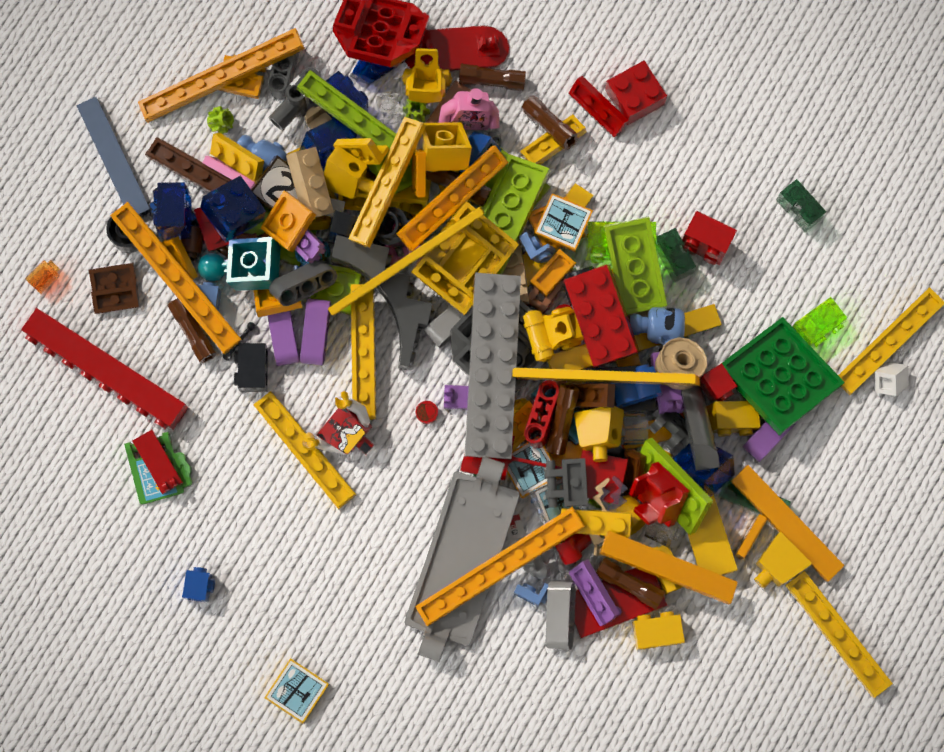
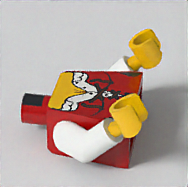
[302,391,375,455]

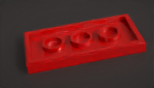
[575,568,668,639]

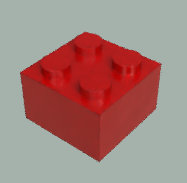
[605,60,667,126]
[680,211,737,265]

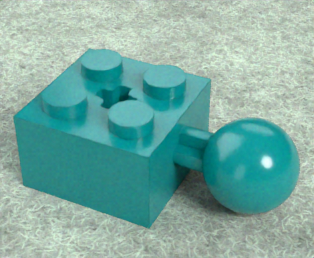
[198,237,281,291]

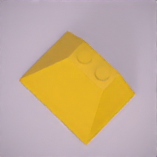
[411,201,519,315]

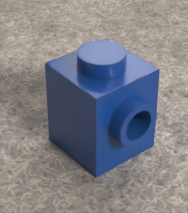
[182,567,215,603]

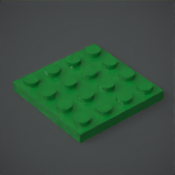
[722,317,845,436]

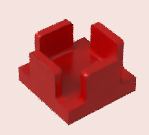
[629,462,690,527]

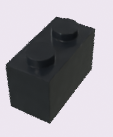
[234,343,268,392]

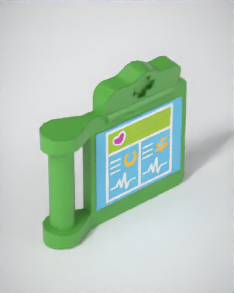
[124,431,192,504]

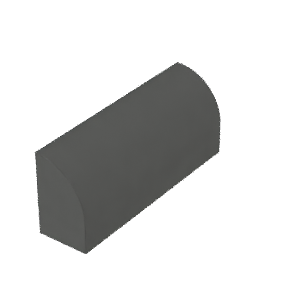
[681,385,719,471]

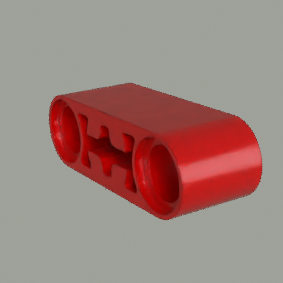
[524,380,560,449]

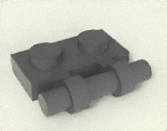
[544,458,588,508]

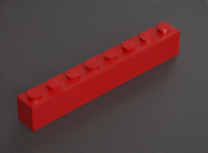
[21,308,189,430]

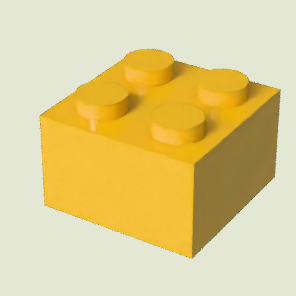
[416,122,472,172]

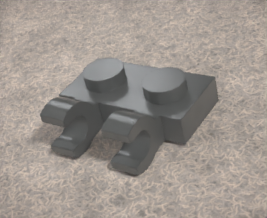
[648,408,690,451]

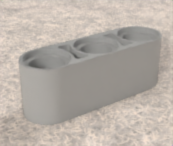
[424,305,473,348]
[545,581,576,650]

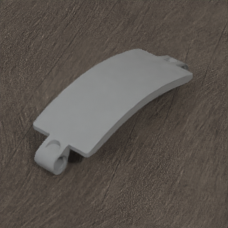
[404,456,520,662]

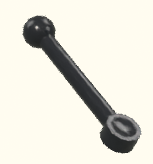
[223,322,256,361]

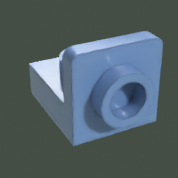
[519,232,556,263]
[513,583,549,607]

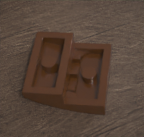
[89,263,140,314]

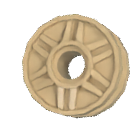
[655,337,707,390]

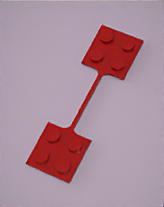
[460,436,628,505]

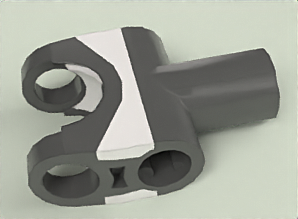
[268,68,321,131]

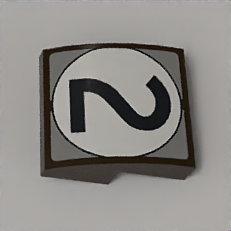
[248,155,298,211]

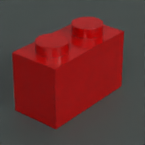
[700,363,737,402]

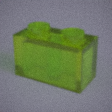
[792,297,847,348]

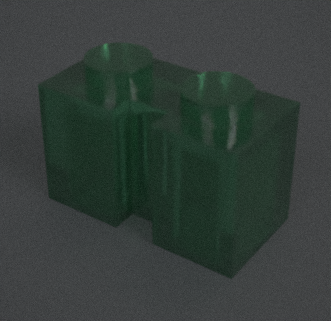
[776,179,827,233]
[654,228,696,283]

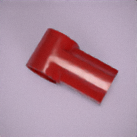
[555,533,593,565]

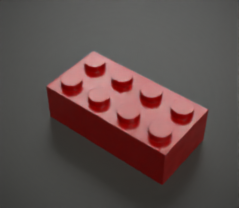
[564,264,640,368]

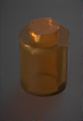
[24,260,60,294]

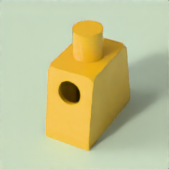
[324,146,374,199]
[574,406,624,462]
[754,531,812,589]

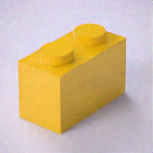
[707,401,760,437]
[632,611,685,650]

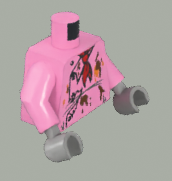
[438,88,502,145]

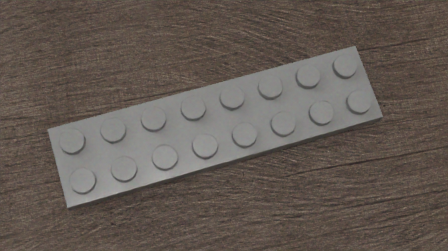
[464,273,521,459]

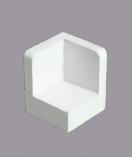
[875,362,909,396]

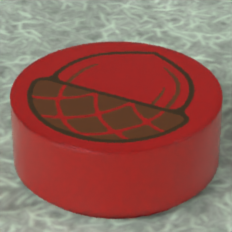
[415,401,438,424]

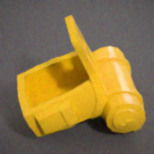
[402,48,452,103]
[523,307,584,362]

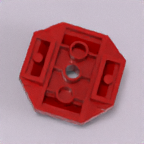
[333,0,430,68]

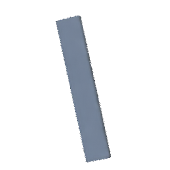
[76,96,151,216]

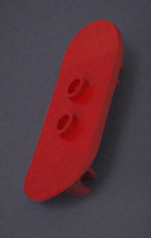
[404,26,509,71]

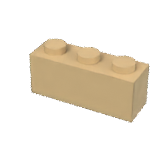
[286,147,334,218]

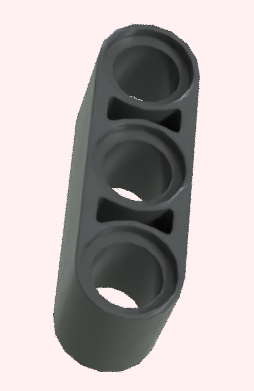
[268,52,300,100]
[269,259,337,306]

